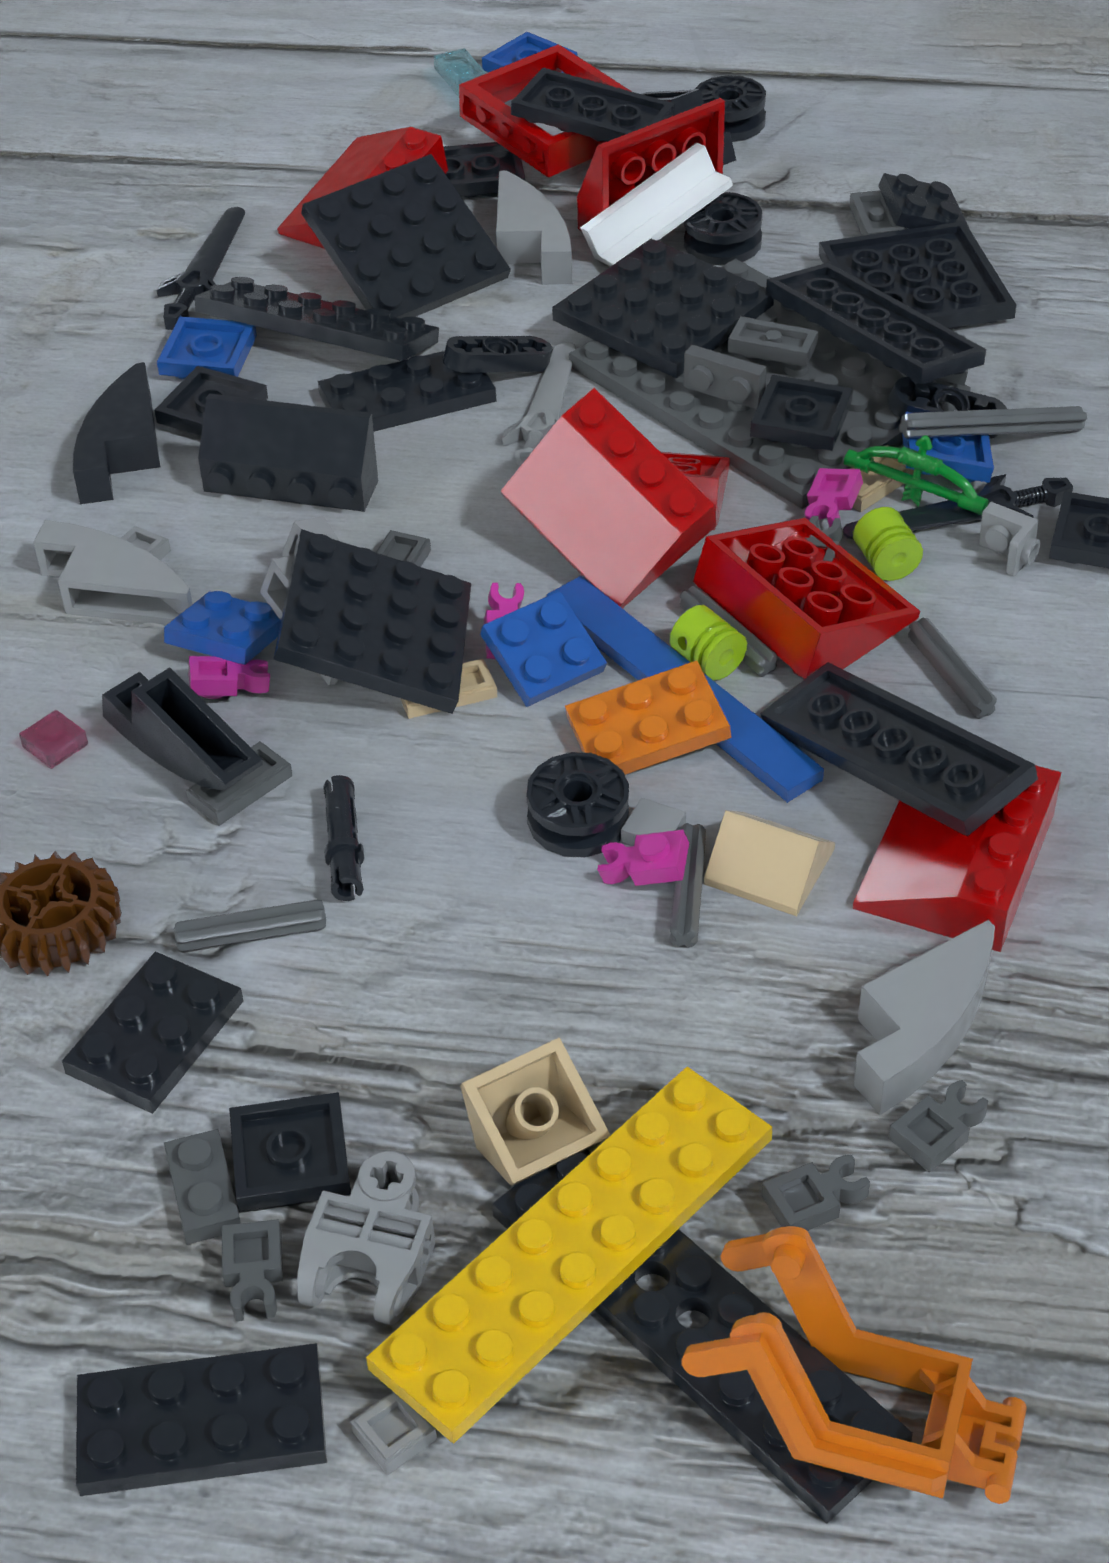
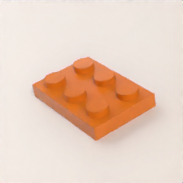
[565,660,732,775]

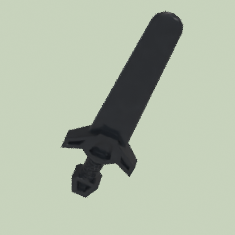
[157,207,245,330]
[843,474,1073,540]

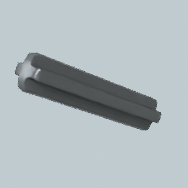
[680,586,778,676]
[908,617,997,718]
[670,823,706,947]
[174,899,327,952]

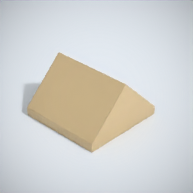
[704,810,835,917]
[460,1037,611,1186]

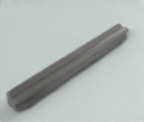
[899,406,1087,439]

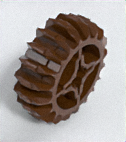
[0,851,122,976]

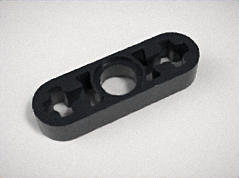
[443,336,553,373]
[888,377,1007,439]

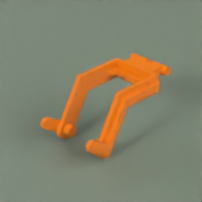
[681,1226,1027,1504]

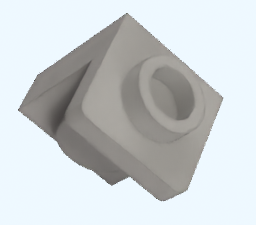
[979,502,1040,577]

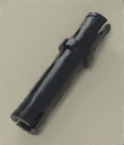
[323,775,364,901]

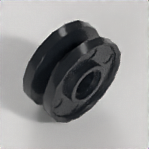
[695,75,766,142]
[684,192,762,265]
[526,752,629,858]

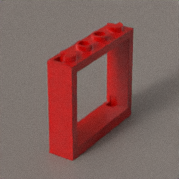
[459,44,632,178]

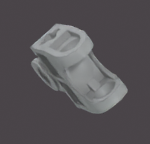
[297,1151,435,1325]

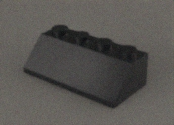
[198,394,379,512]

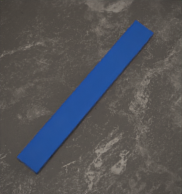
[546,576,824,803]

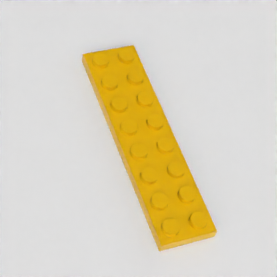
[366,1066,773,1444]

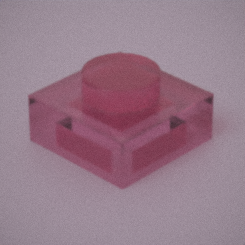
[19,710,88,769]

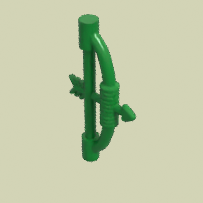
[843,435,989,515]

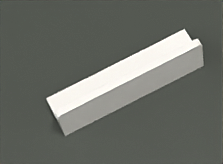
[580,143,733,267]

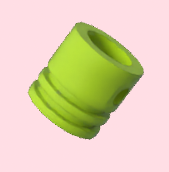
[853,507,923,581]
[670,605,747,680]

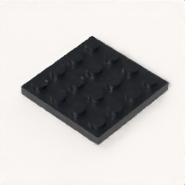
[301,154,511,319]
[819,221,1017,329]
[552,238,774,378]
[273,529,471,714]

